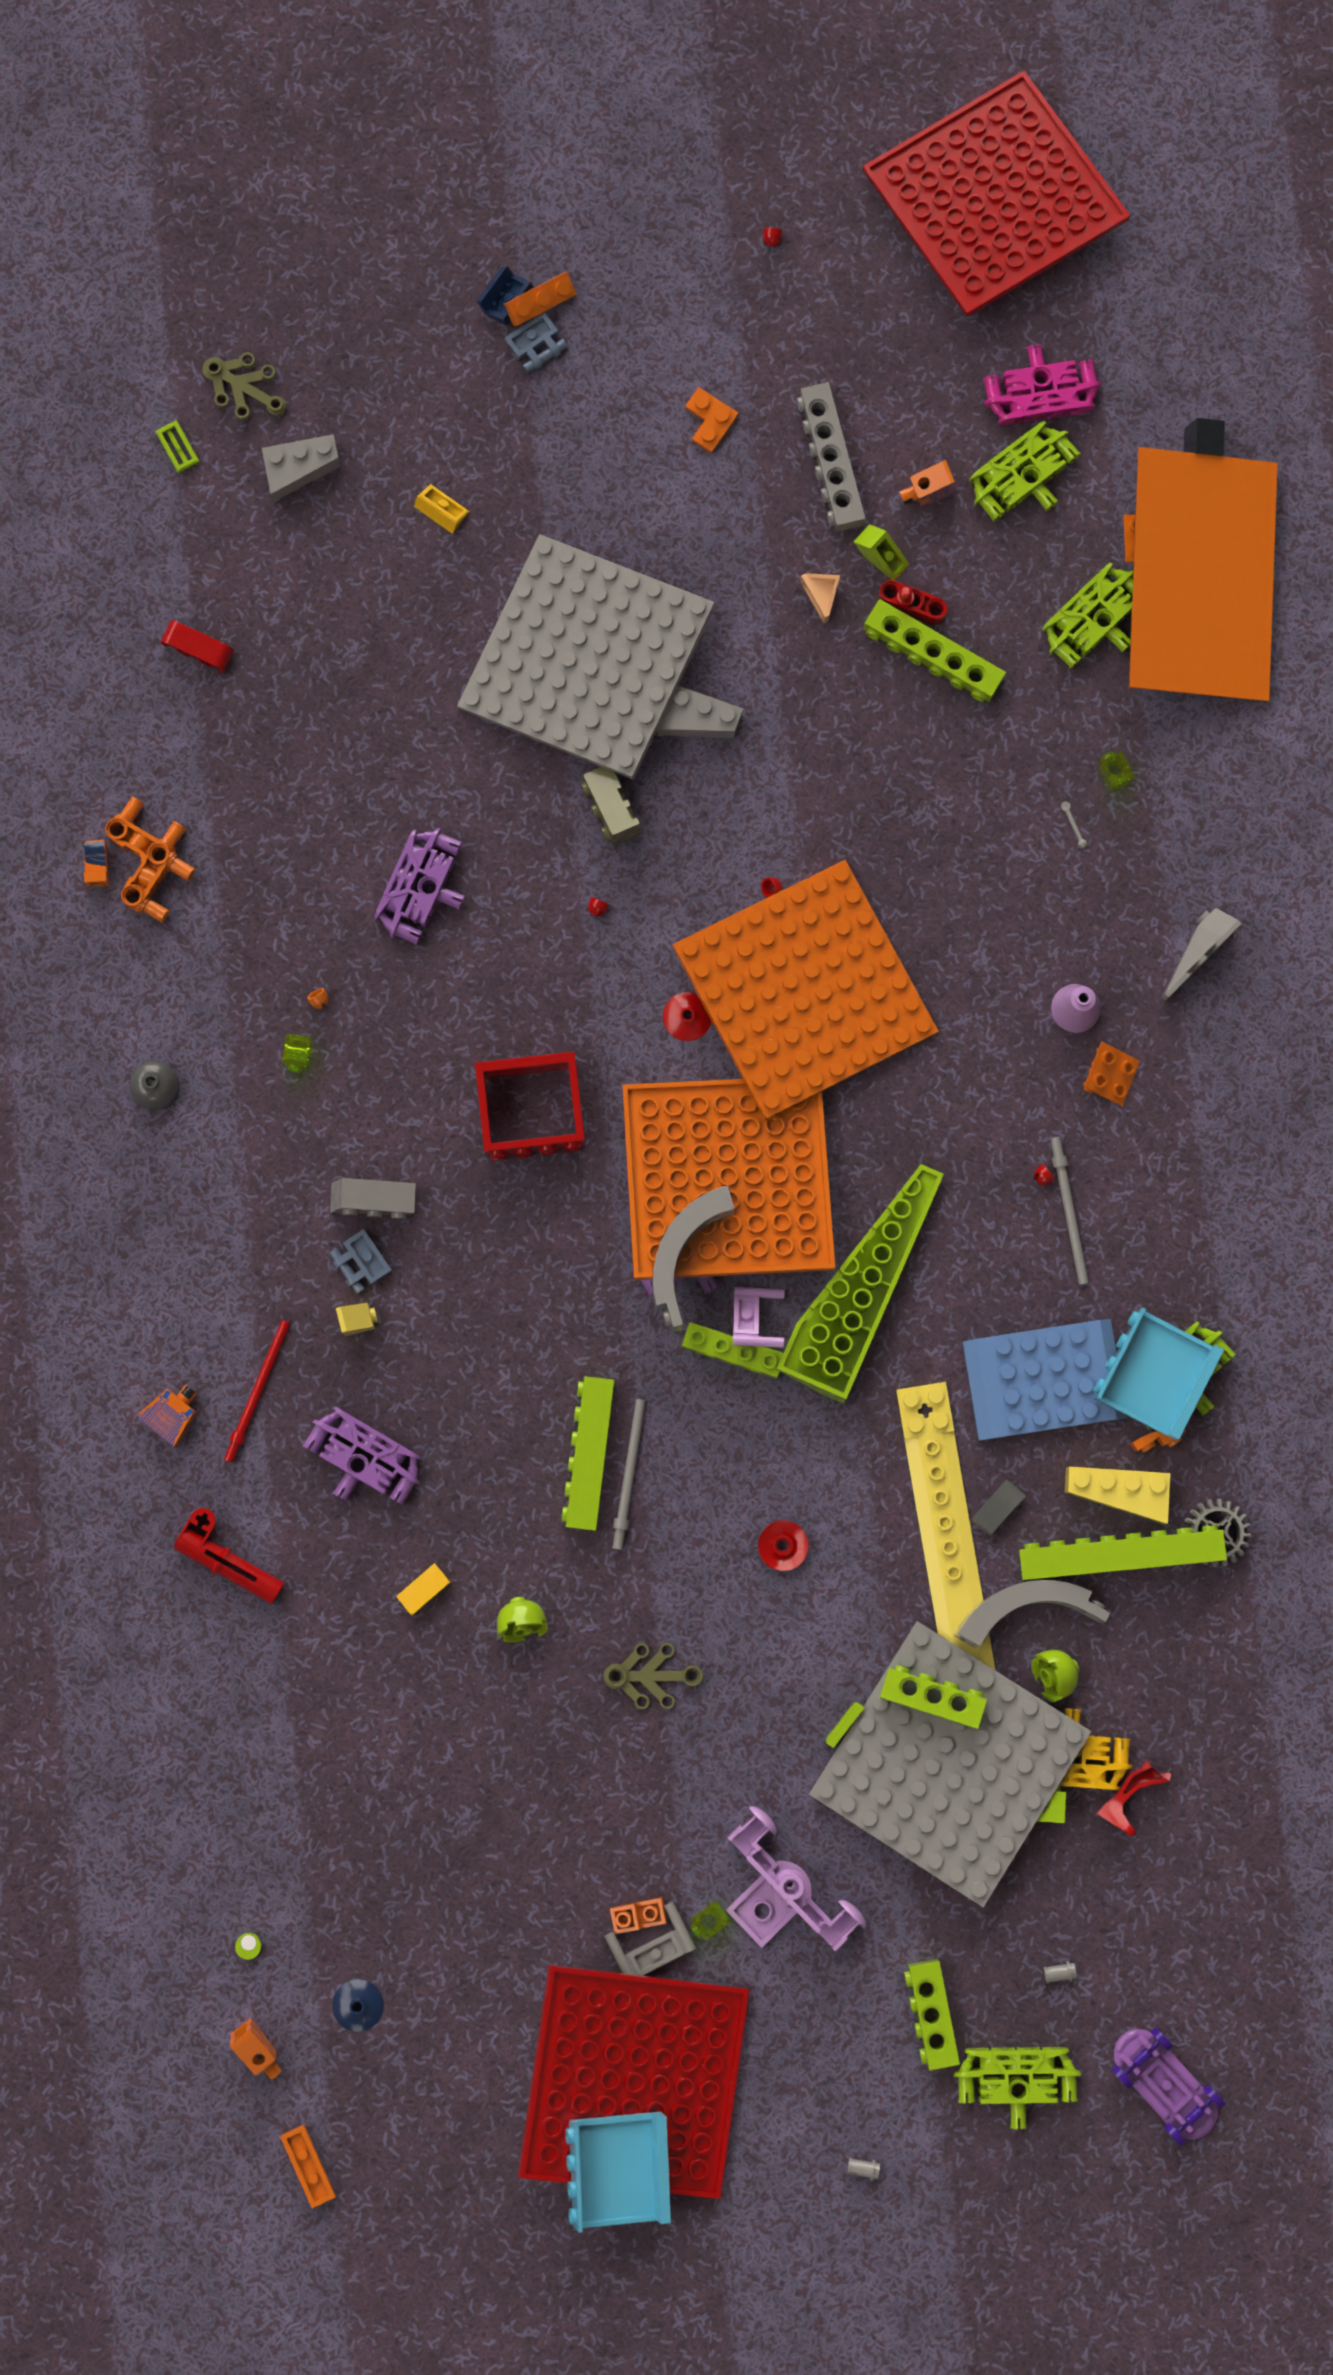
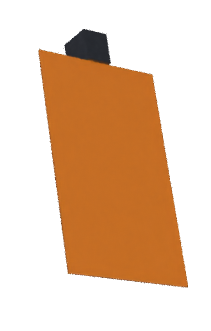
[1129,418,1278,702]

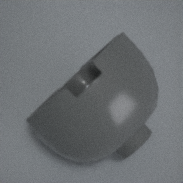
[129,1061,180,1111]

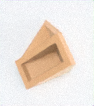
[800,573,840,623]

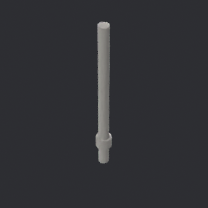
[1050,1137,1089,1285]
[612,1399,646,1550]

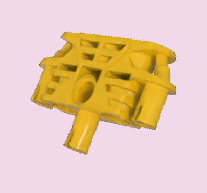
[1058,1708,1133,1790]

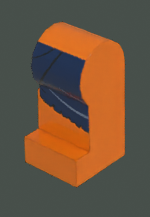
[84,840,110,887]

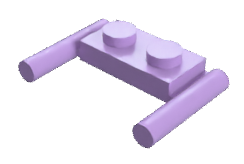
[733,1287,785,1348]

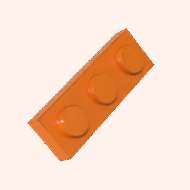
[504,272,577,326]
[280,2124,336,2208]

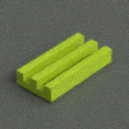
[155,420,200,474]
[825,1702,864,1748]

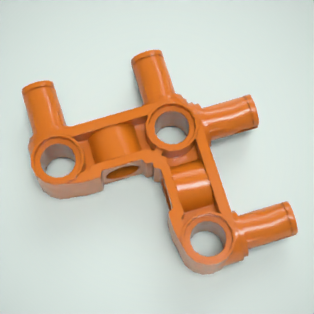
[105,796,196,923]

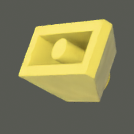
[336,1303,378,1336]

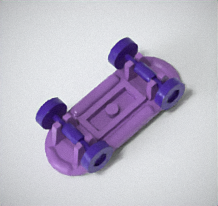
[1111,2027,1226,2147]

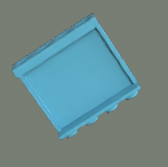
[1093,1308,1224,1441]
[566,2112,671,2233]

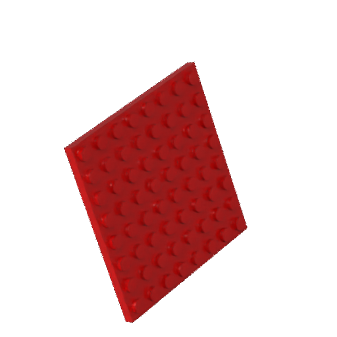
[863,71,1130,317]
[518,1965,749,2199]

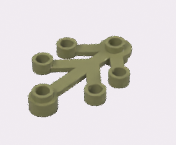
[202,352,286,421]
[604,1643,703,1710]

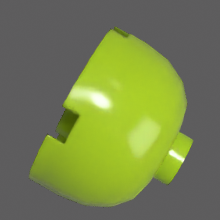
[497,1597,548,1643]
[1031,1649,1079,1702]

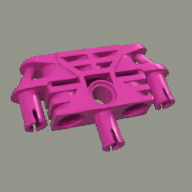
[983,344,1102,426]

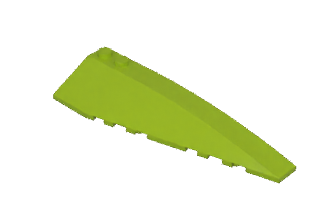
[777,1164,944,1404]

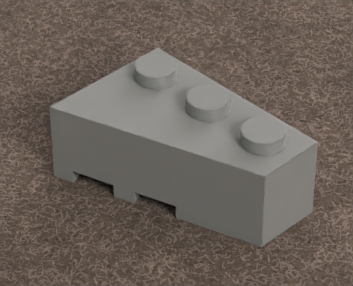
[262,434,340,503]
[657,686,743,738]
[330,1178,416,1219]

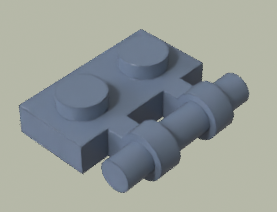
[505,312,568,373]
[329,1229,392,1294]

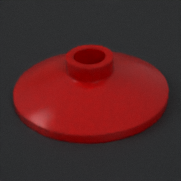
[663,992,711,1041]
[758,1520,808,1571]

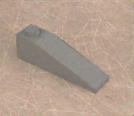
[1162,908,1242,1001]

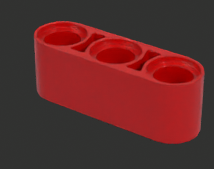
[878,580,947,625]
[160,620,234,673]

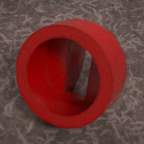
[763,227,782,247]
[761,877,783,897]
[588,896,609,917]
[1034,1164,1055,1186]

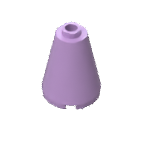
[1051,984,1101,1033]

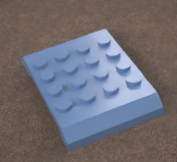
[962,1319,1128,1441]

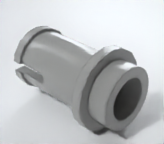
[1044,1961,1077,1984]
[847,2158,880,2181]

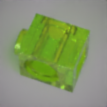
[1097,751,1135,792]
[281,1034,313,1073]
[690,1899,731,1940]

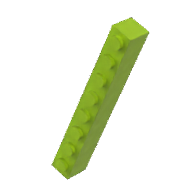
[1019,1525,1227,1580]

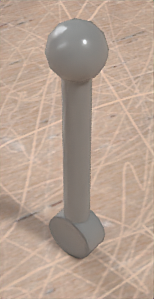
[1061,801,1087,849]

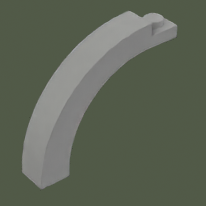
[652,1185,734,1333]
[954,1580,1110,1648]

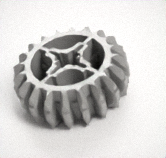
[1184,1499,1252,1567]

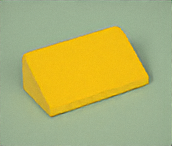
[414,484,470,534]
[396,1563,451,1616]

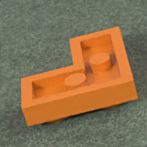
[685,387,739,454]

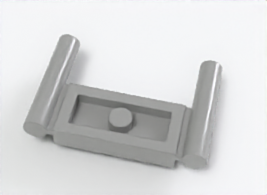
[604,1901,696,1976]

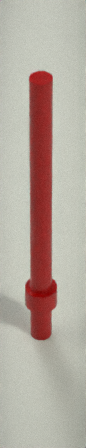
[223,1320,291,1463]

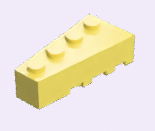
[1065,1467,1170,1525]

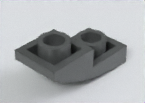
[972,1480,1026,1536]

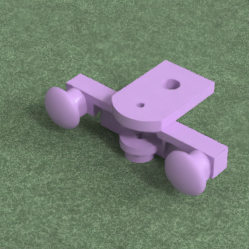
[726,1806,866,1951]

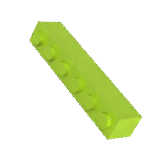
[561,1376,614,1531]

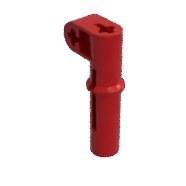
[173,1508,285,1604]

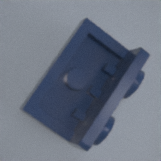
[477,265,534,325]

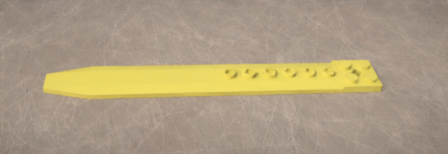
[896,1382,996,1671]

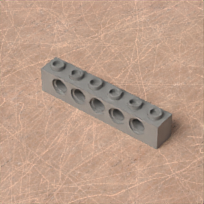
[796,382,865,532]

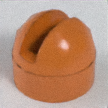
[307,988,329,1009]

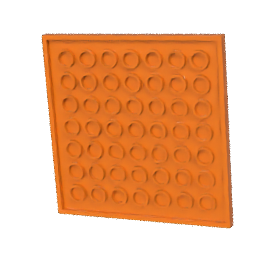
[672,860,939,1120]
[622,1079,835,1280]

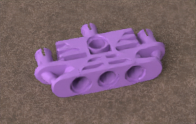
[374,828,465,945]
[302,1407,422,1505]

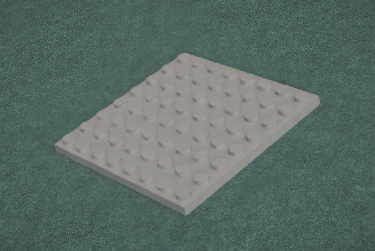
[457,534,716,780]
[809,1621,1091,1907]

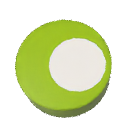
[235,1933,262,1960]

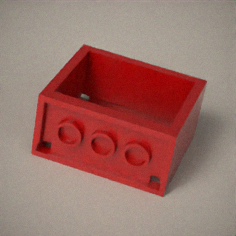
[475,1051,585,1161]

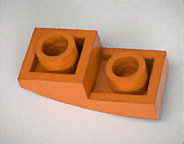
[1129,1430,1186,1453]
[610,1897,668,1934]

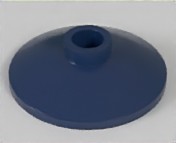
[332,1979,384,2032]

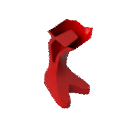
[1097,1760,1172,1837]

